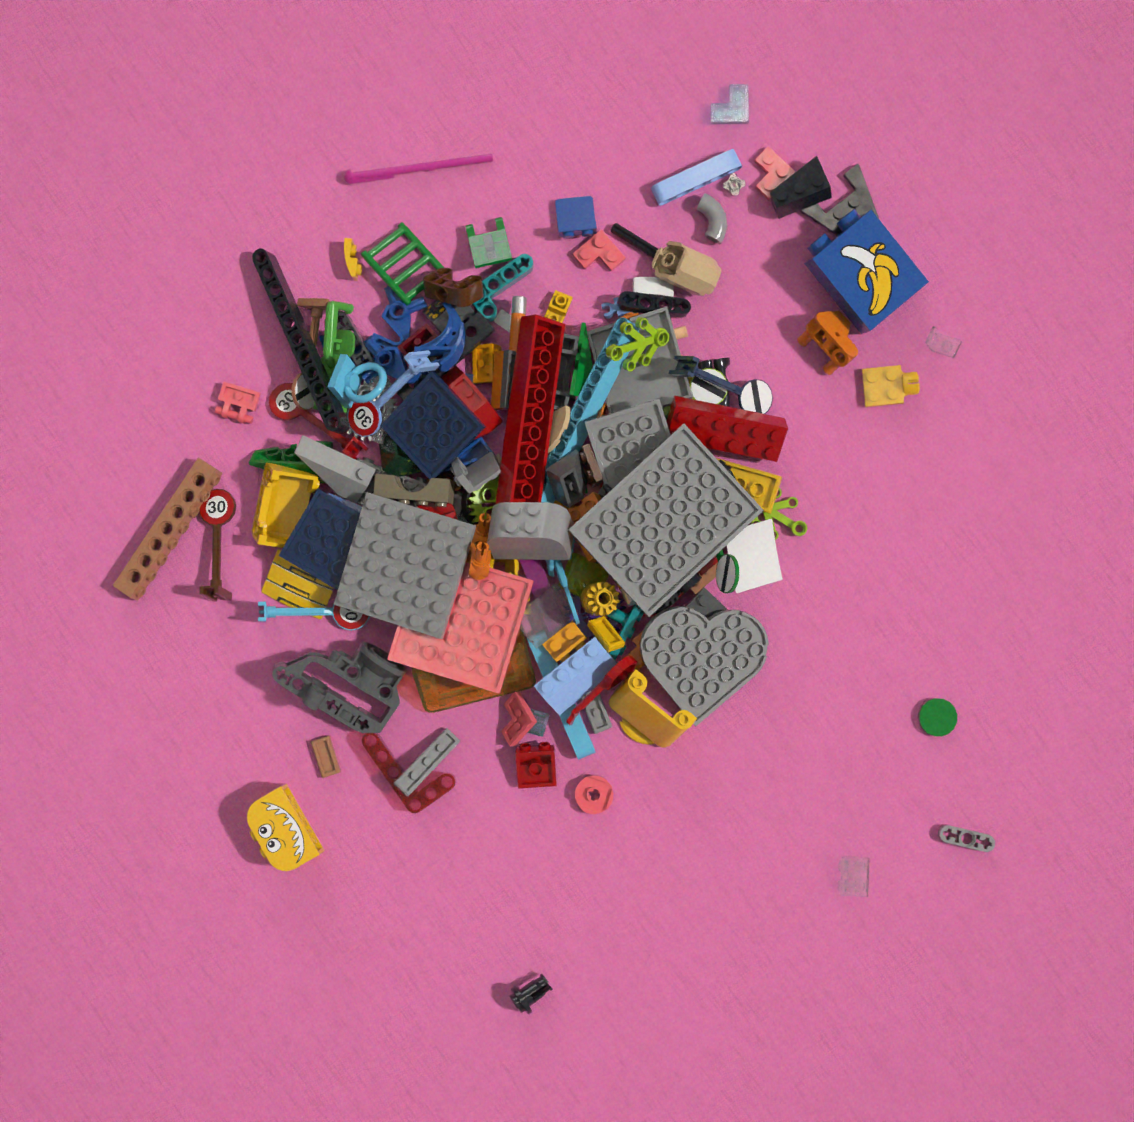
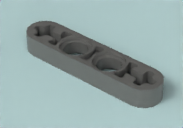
[337,311,375,373]

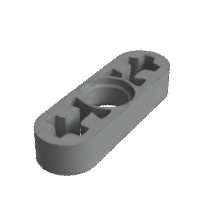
[938,825,995,852]

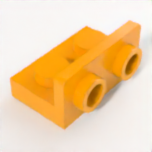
[472,343,502,384]
[542,620,587,663]

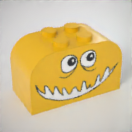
[247,784,325,871]

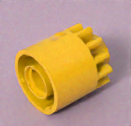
[580,582,620,616]

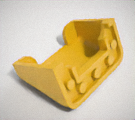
[252,463,320,548]
[609,669,697,748]

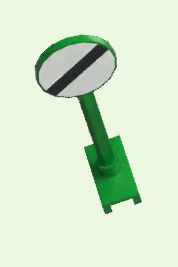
[716,550,740,594]

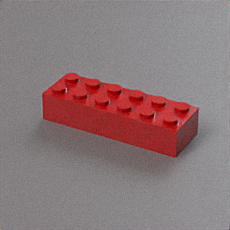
[666,396,788,462]

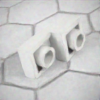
[633,277,674,297]

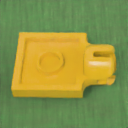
[862,365,920,408]

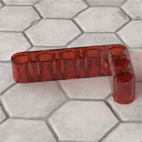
[362,733,456,813]

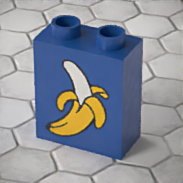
[804,209,929,334]

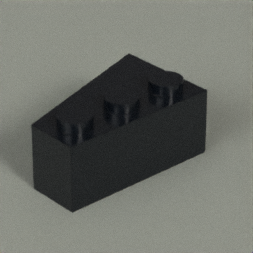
[770,156,832,219]

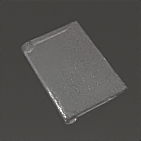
[520,583,580,649]

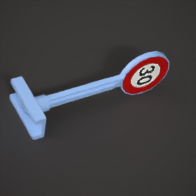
[347,350,440,437]

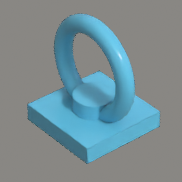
[327,354,387,408]

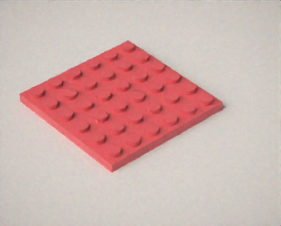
[387,562,534,694]

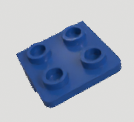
[555,196,597,239]

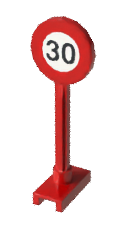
[269,383,369,460]

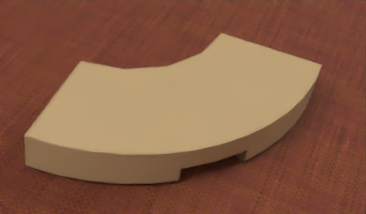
[548,405,570,453]

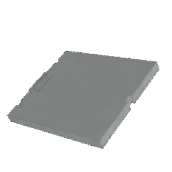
[587,306,693,414]

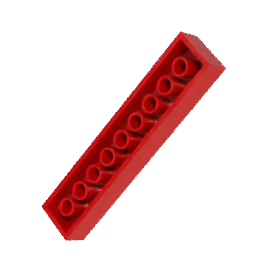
[495,314,565,505]

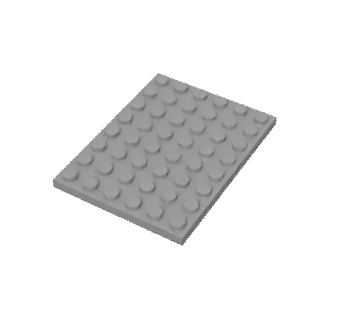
[569,424,764,617]

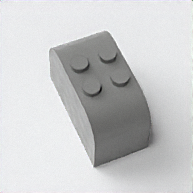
[487,502,574,560]

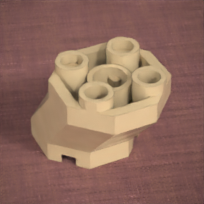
[652,241,722,296]

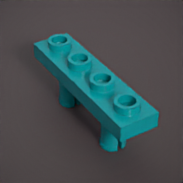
[607,604,644,663]

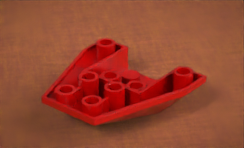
[441,366,503,440]

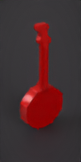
[566,655,638,725]

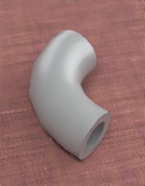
[697,193,728,244]

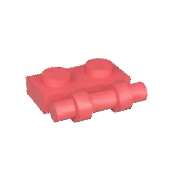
[215,382,261,424]

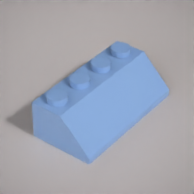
[534,637,617,715]

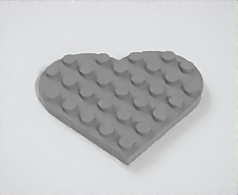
[640,606,769,727]

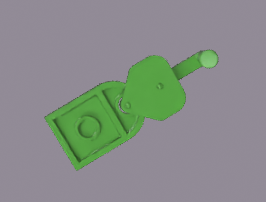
[313,301,355,413]

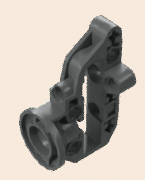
[272,641,407,733]

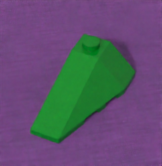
[570,322,593,401]
[249,441,333,483]

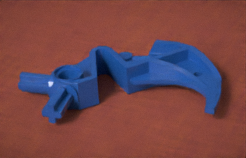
[319,286,428,374]
[361,302,465,385]

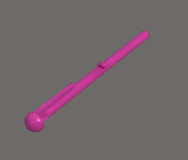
[344,154,493,184]

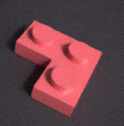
[754,146,795,200]
[572,230,626,272]
[501,692,537,746]

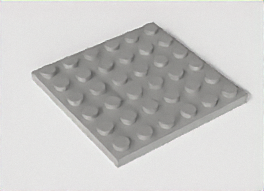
[334,492,476,639]

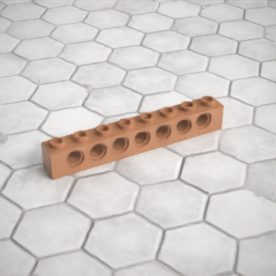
[113,457,223,601]

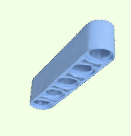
[651,149,742,206]

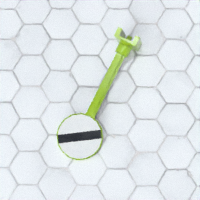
[663,368,728,415]

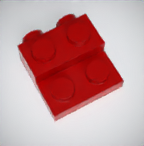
[516,742,557,789]

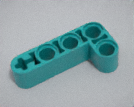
[472,254,534,322]

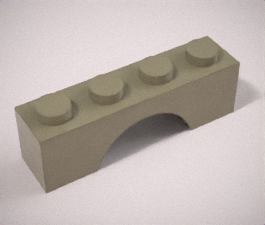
[374,474,455,507]

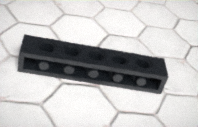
[394,312,495,401]

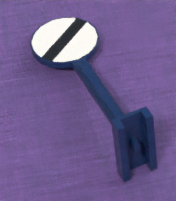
[668,356,773,414]

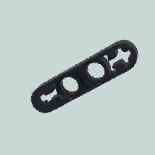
[617,291,691,318]

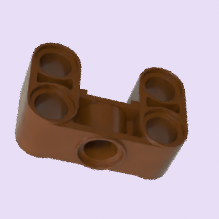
[423,268,484,307]

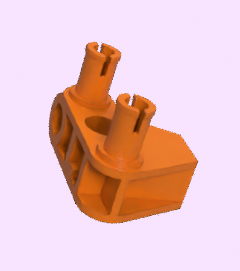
[797,311,858,375]
[466,513,491,580]

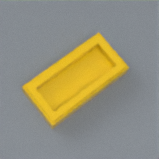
[587,616,625,652]

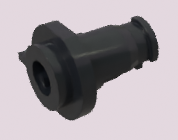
[510,974,553,1015]

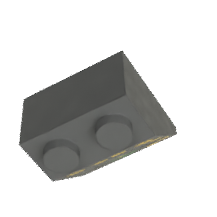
[422,300,475,333]

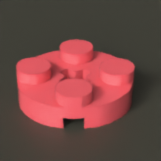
[575,775,613,814]

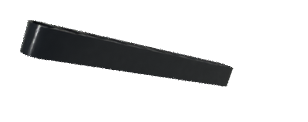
[252,248,349,434]

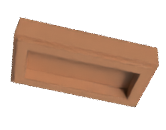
[311,735,341,778]

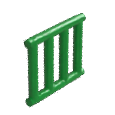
[361,222,444,306]

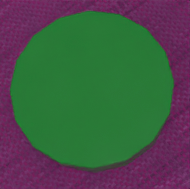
[918,698,957,737]

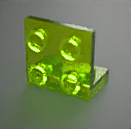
[557,553,609,597]

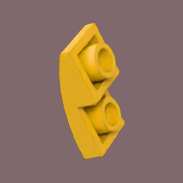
[344,238,362,281]
[544,290,573,323]

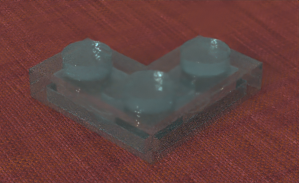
[710,84,749,124]

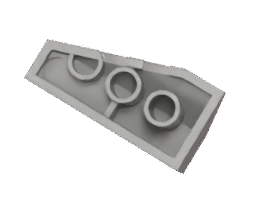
[294,435,376,503]

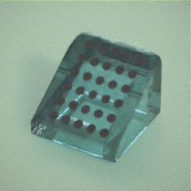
[527,709,550,737]

